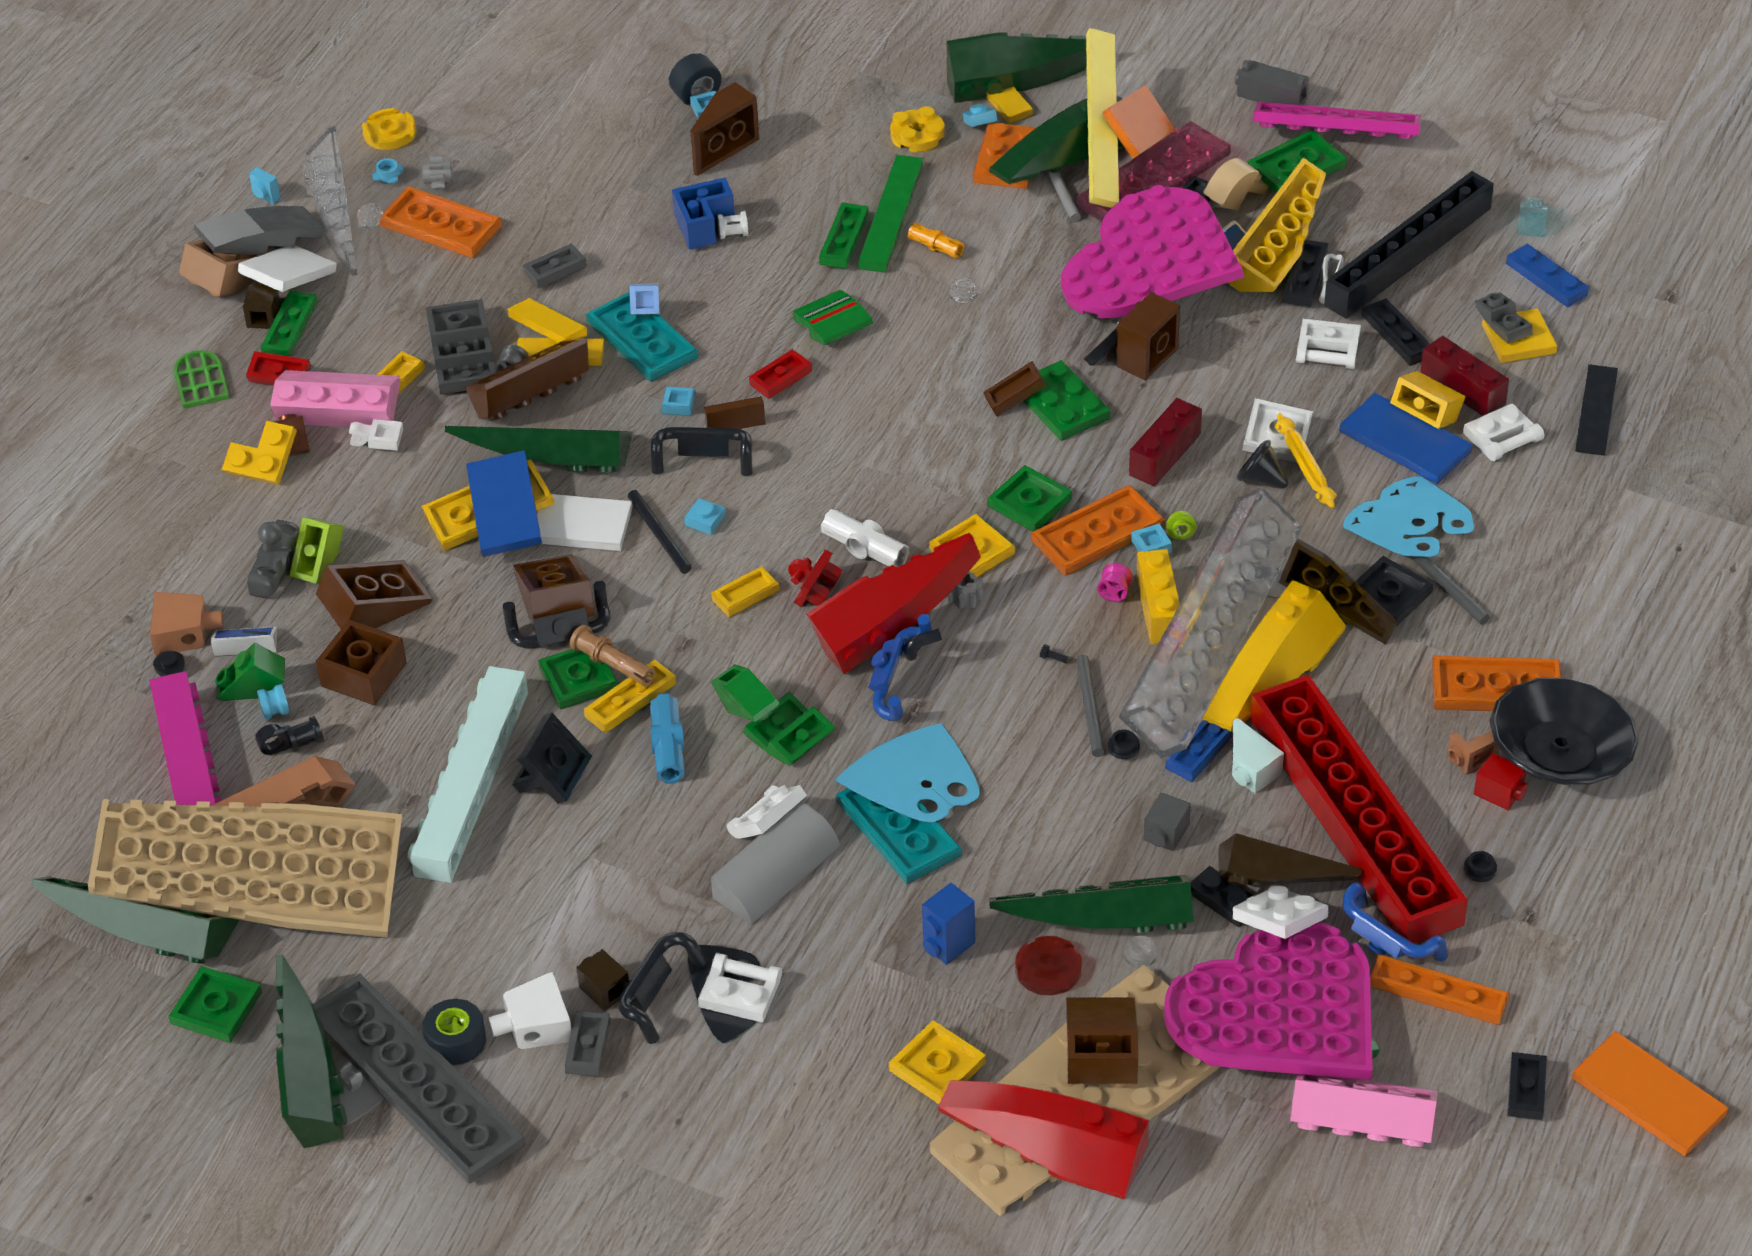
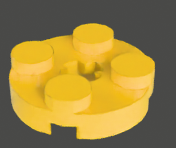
[890,106,945,152]

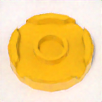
[362,108,417,150]

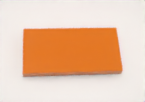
[378,186,503,258]
[1031,485,1165,576]
[1432,655,1561,711]
[1572,1031,1729,1157]

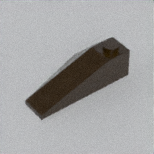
[1278,538,1397,645]
[1218,833,1362,888]

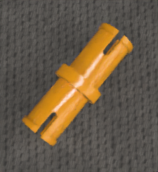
[908,222,965,259]

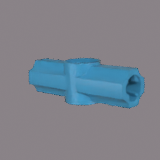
[650,693,685,784]

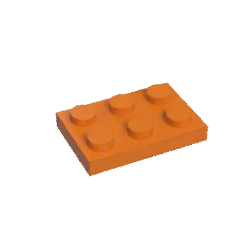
[973,123,1036,189]

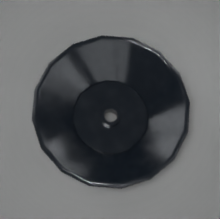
[1490,678,1639,785]

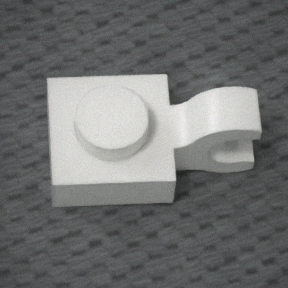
[349,419,403,451]

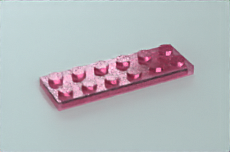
[1076,121,1231,222]

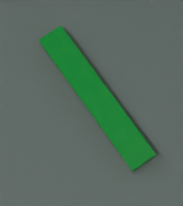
[858,154,923,273]

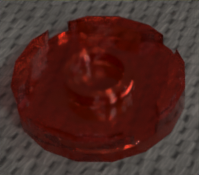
[1015,936,1082,996]

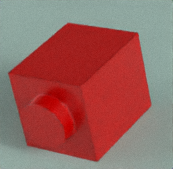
[1474,753,1528,811]

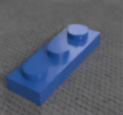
[1506,243,1589,308]

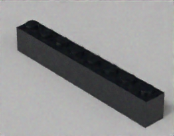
[1324,171,1494,319]

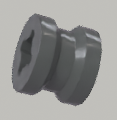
[495,345,529,372]

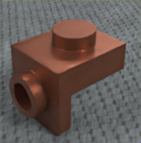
[273,414,310,456]

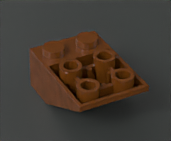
[1066,997,1139,1084]

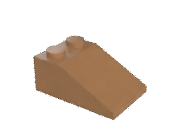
[179,240,275,298]

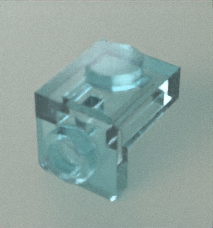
[1517,197,1549,237]

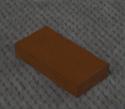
[983,361,1046,417]
[704,396,765,429]

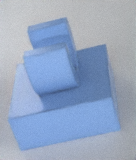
[629,283,660,314]

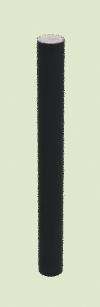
[628,490,691,574]

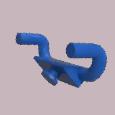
[868,614,932,721]
[1342,883,1448,961]

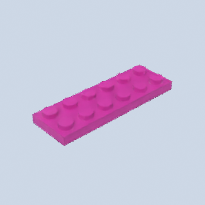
[1253,101,1421,139]

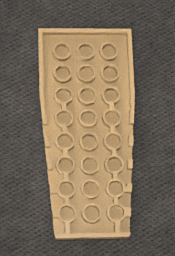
[88,799,402,938]
[930,965,1221,1216]

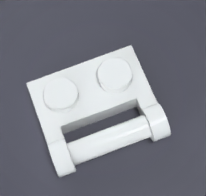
[1296,319,1361,369]
[1463,403,1544,461]
[727,785,807,839]
[698,953,782,1023]

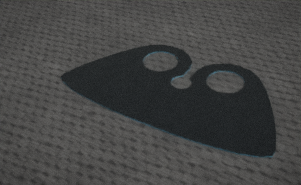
[688,945,772,1044]

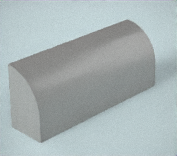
[711,801,840,925]

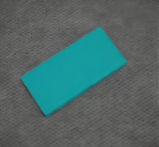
[586,291,698,382]
[836,788,962,884]

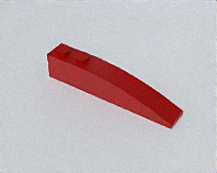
[807,533,981,674]
[938,1080,1149,1200]

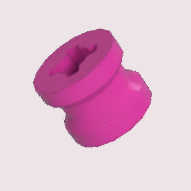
[1097,563,1133,602]

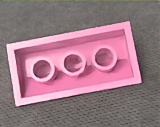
[270,370,401,427]
[1290,1074,1438,1147]

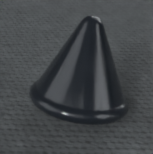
[1237,440,1289,488]

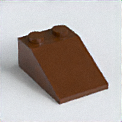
[690,82,759,176]
[513,554,595,625]
[316,560,433,629]

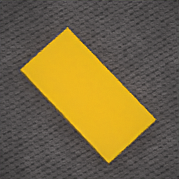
[421,459,555,551]

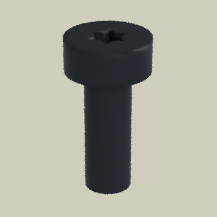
[1039,644,1069,664]

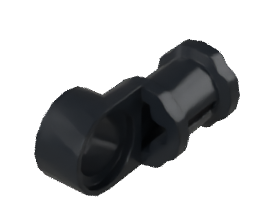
[255,716,324,755]

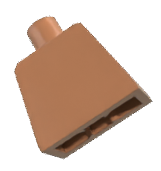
[150,592,224,656]

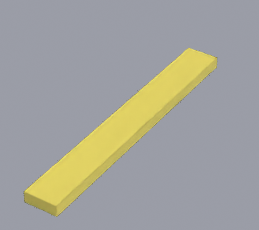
[1086,28,1119,208]

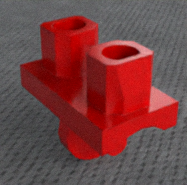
[788,549,843,607]

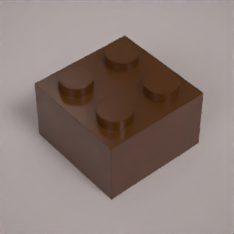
[1116,292,1180,381]
[316,619,407,706]

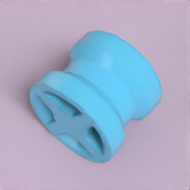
[257,684,290,720]

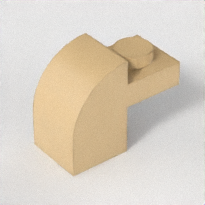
[1203,158,1269,210]

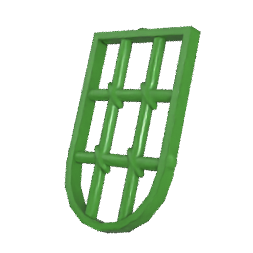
[174,350,230,409]

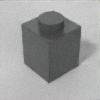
[1144,792,1191,851]

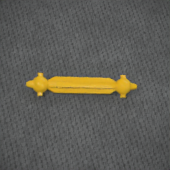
[1275,413,1337,509]

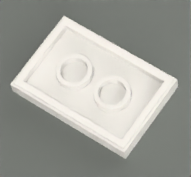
[238,245,337,292]
[537,494,632,551]

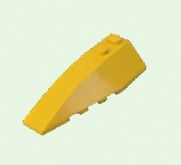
[1227,158,1326,292]
[1203,580,1346,732]

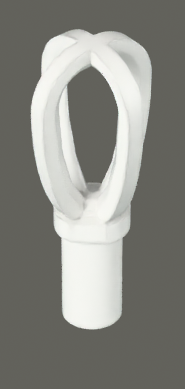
[1319,253,1344,304]

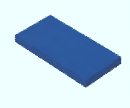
[1339,393,1472,484]
[466,451,542,557]

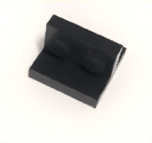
[512,712,592,804]

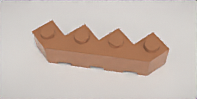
[212,756,355,808]

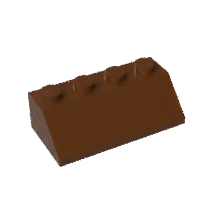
[465,337,589,421]

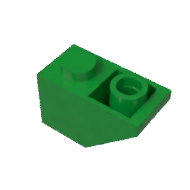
[215,643,285,701]
[711,664,780,722]

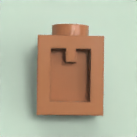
[1447,731,1499,775]

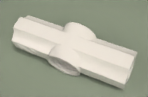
[821,509,910,567]

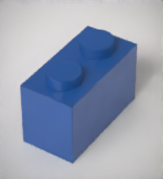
[922,883,975,965]

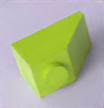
[289,517,345,584]

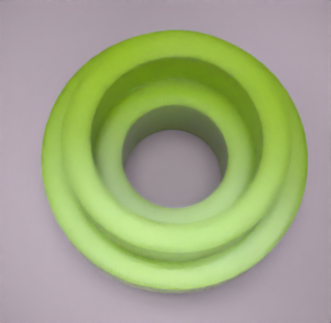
[1166,511,1197,540]

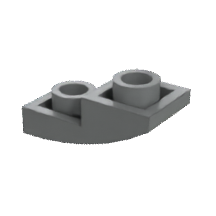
[1475,292,1533,344]

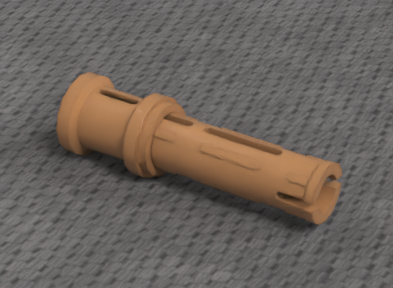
[570,625,656,687]

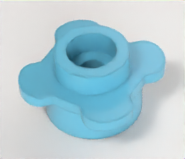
[372,158,404,184]

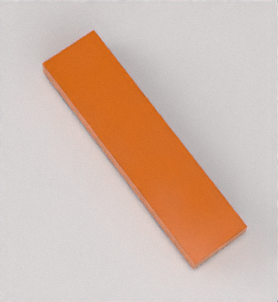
[1370,954,1510,1025]

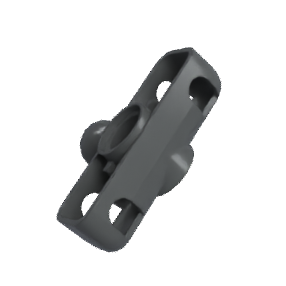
[247,519,300,598]

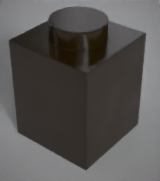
[243,284,281,329]
[576,949,629,1011]

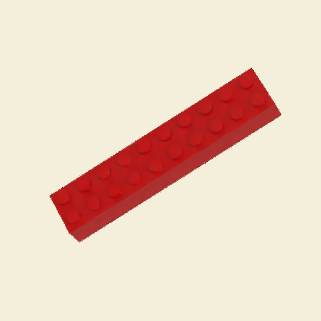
[1250,674,1468,944]

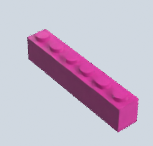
[149,671,222,806]

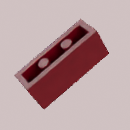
[1420,335,1509,416]
[1129,398,1202,487]

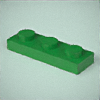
[819,202,869,269]
[260,291,318,357]

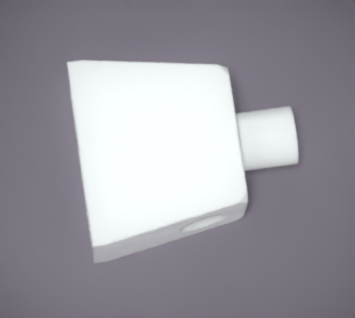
[488,972,572,1049]

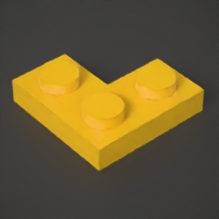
[222,421,297,485]

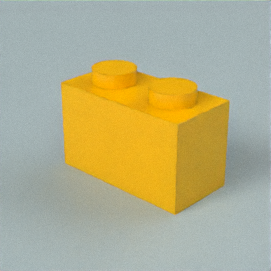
[1390,371,1466,429]

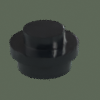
[153,651,185,677]
[1108,729,1140,759]
[1463,851,1497,882]

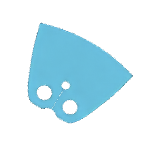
[835,723,979,823]

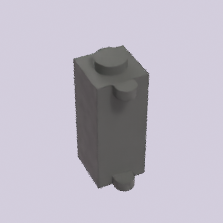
[1235,60,1309,105]

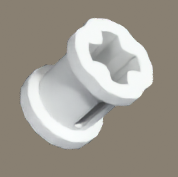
[717,211,748,239]

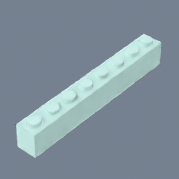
[408,666,528,883]

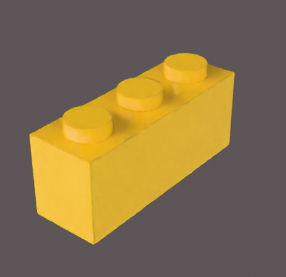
[1136,549,1183,644]

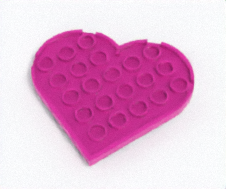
[1060,185,1244,318]
[1163,922,1373,1080]

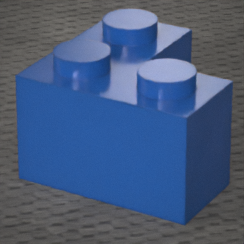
[672,177,735,250]

